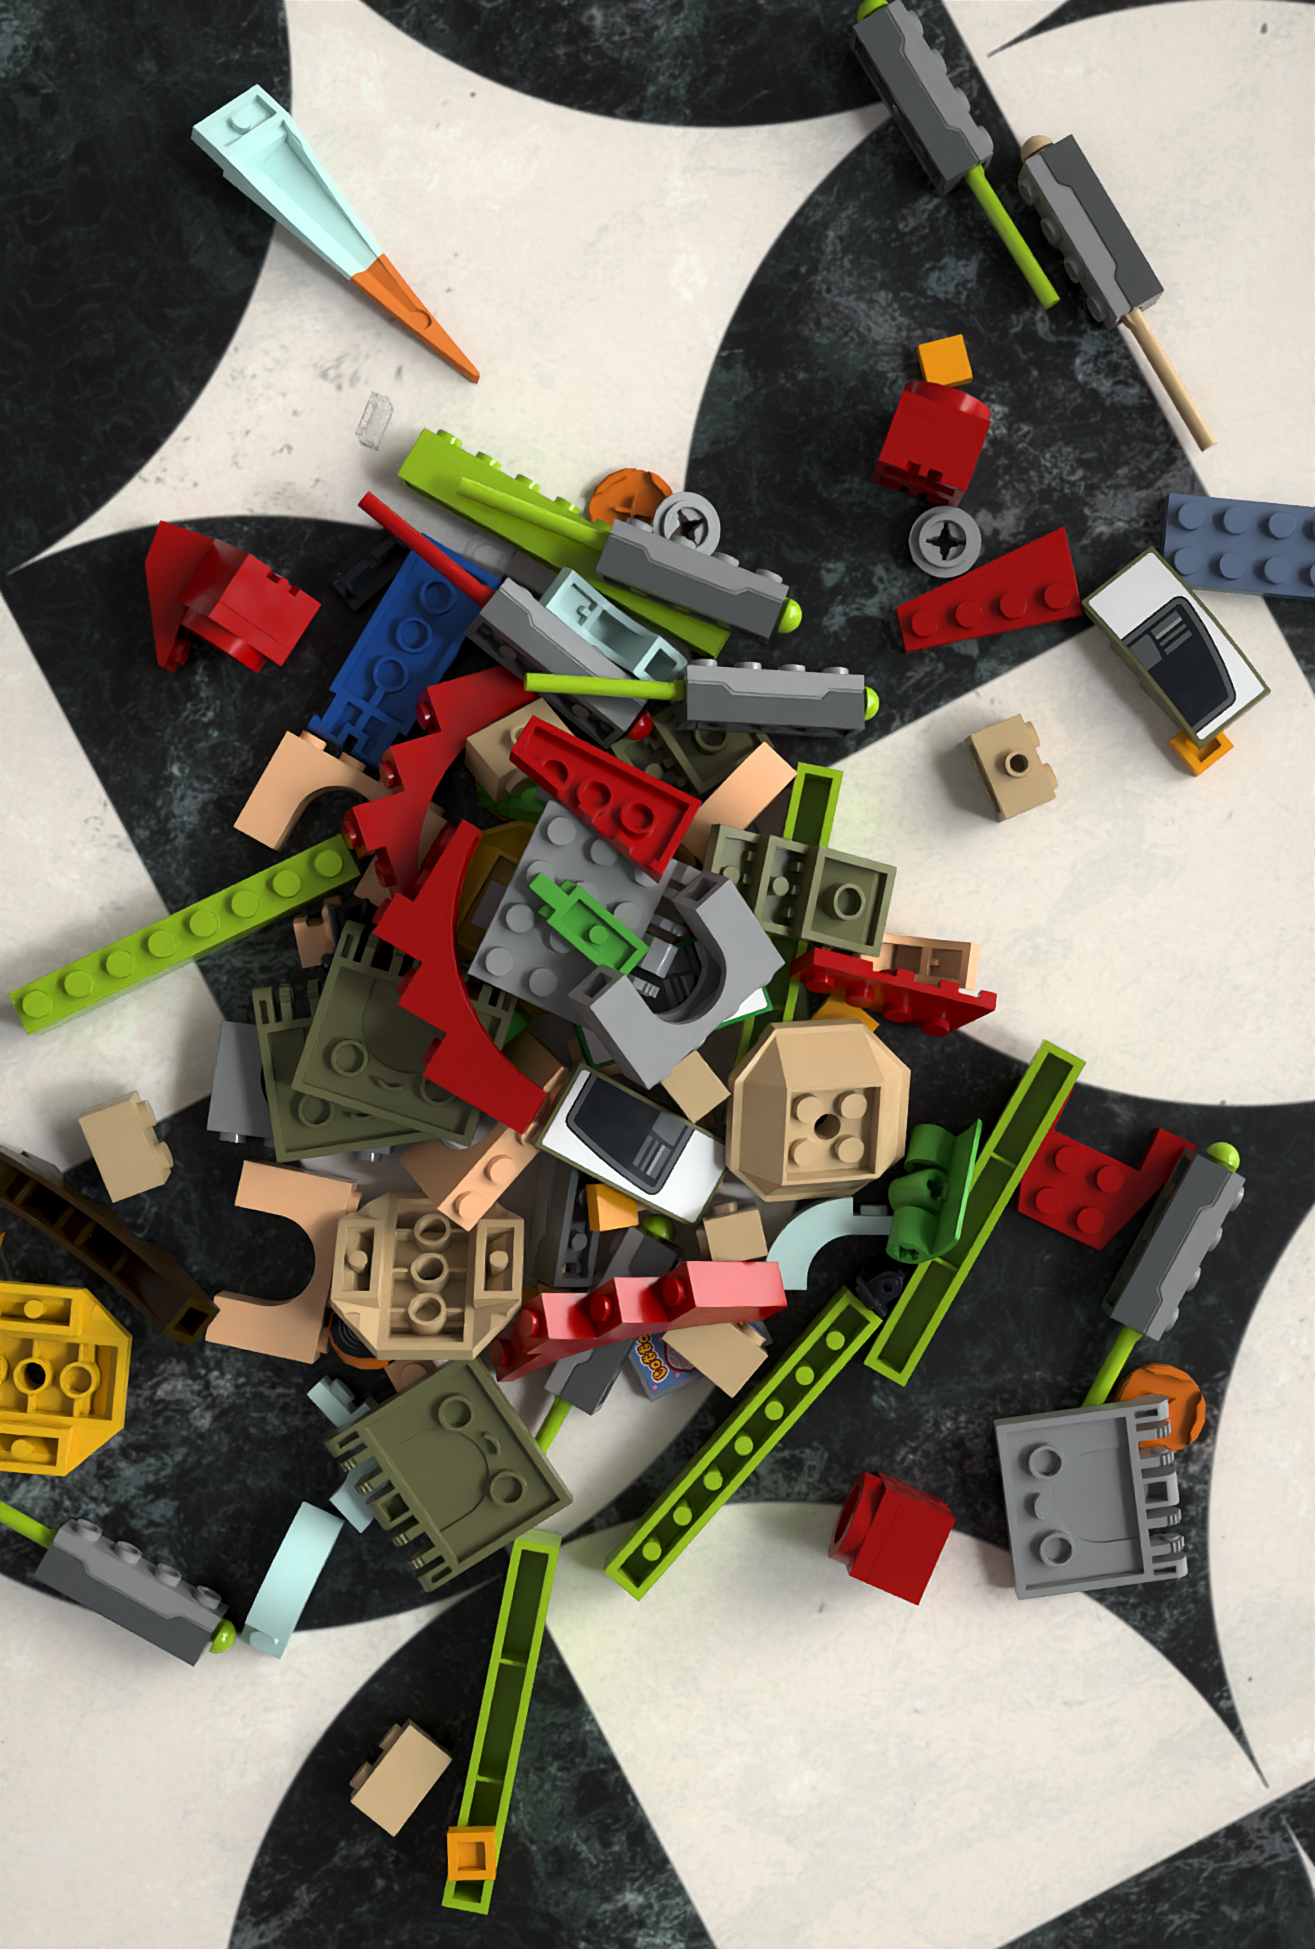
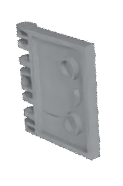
[467,799,702,1032]
[993,1394,1188,1600]

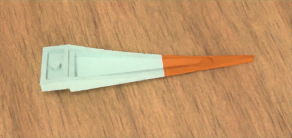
[191,84,480,384]

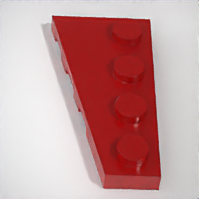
[895,527,1083,654]
[509,715,702,884]
[789,947,997,1037]

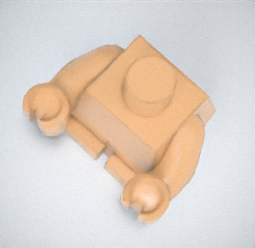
[293,894,342,968]

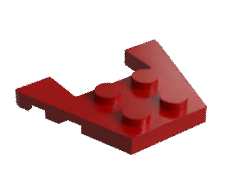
[1015,1087,1197,1250]

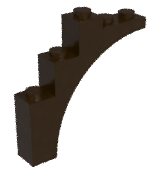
[0,1145,220,1347]

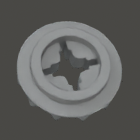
[650,492,721,555]
[908,506,981,580]

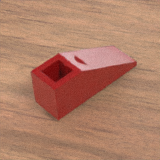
[145,520,214,674]

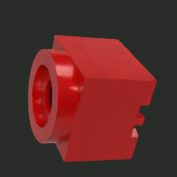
[870,381,991,508]
[176,538,321,674]
[828,1471,956,1606]

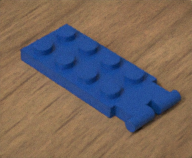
[307,533,502,772]

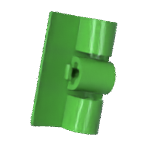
[886,1118,983,1264]

